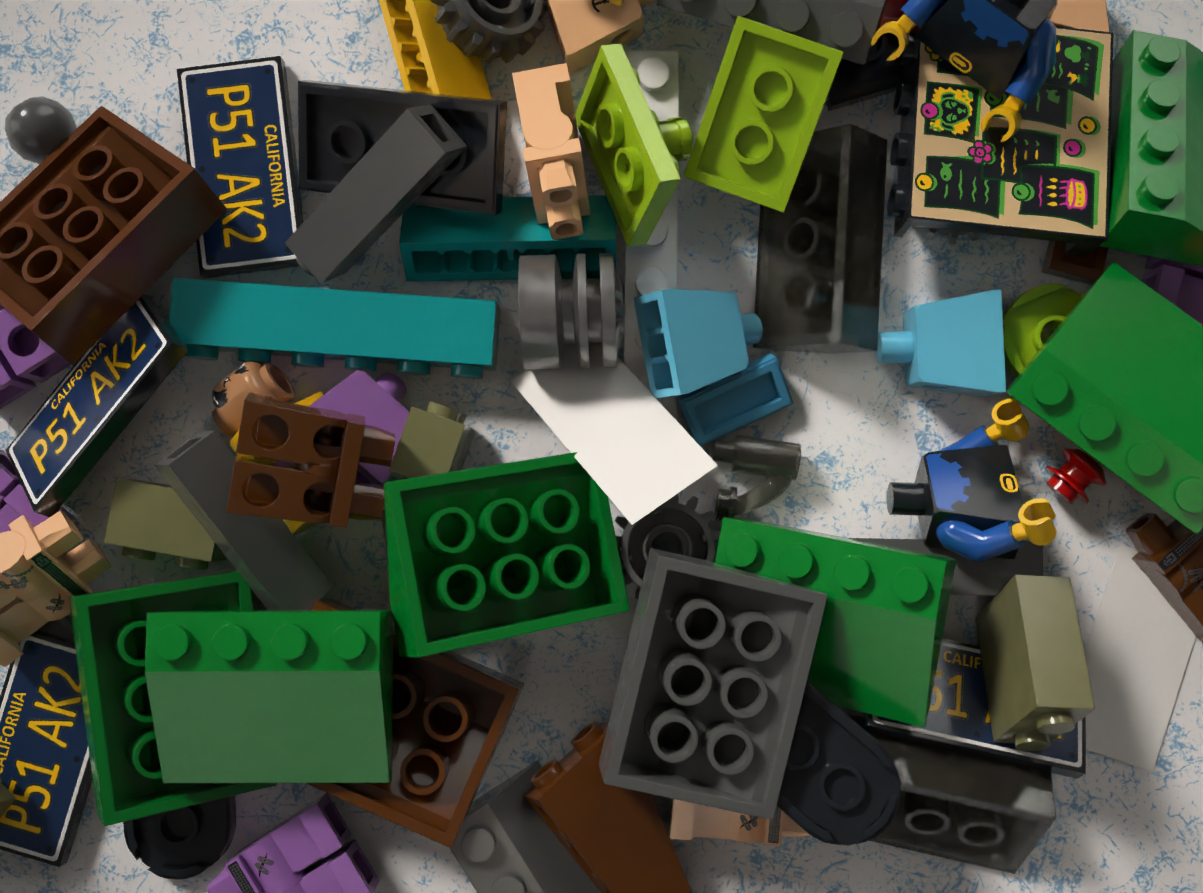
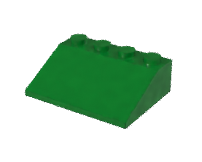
[1100,30,1203,266]
[1006,261,1203,535]
[384,452,630,658]
[715,517,956,728]
[69,571,277,826]
[145,610,393,783]

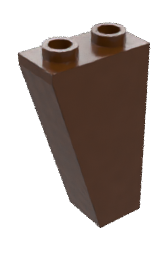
[523,722,692,893]

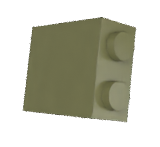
[975,575,1095,751]

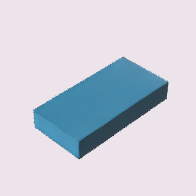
[675,353,794,447]

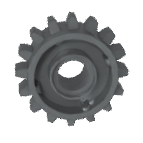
[431,0,548,64]
[615,494,720,599]

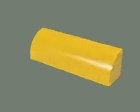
[379,0,492,100]

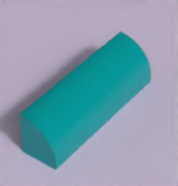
[399,195,616,281]

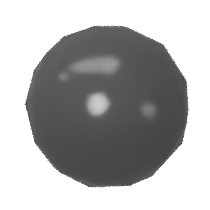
[5,96,77,164]

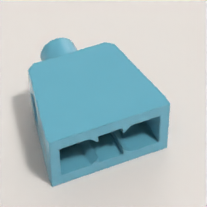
[633,289,763,398]
[875,289,1006,397]

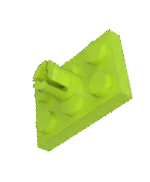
[683,16,844,213]
[575,43,693,247]

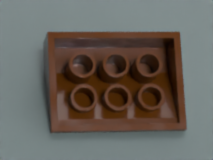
[0,105,228,366]
[307,599,525,848]

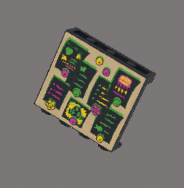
[887,26,1114,257]

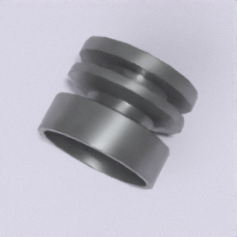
[518,253,624,370]

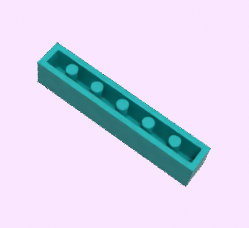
[169,278,501,379]

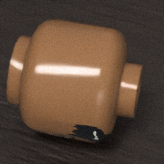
[212,361,295,437]

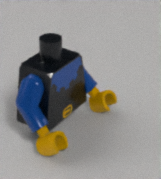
[871,0,1058,142]
[887,398,1057,562]

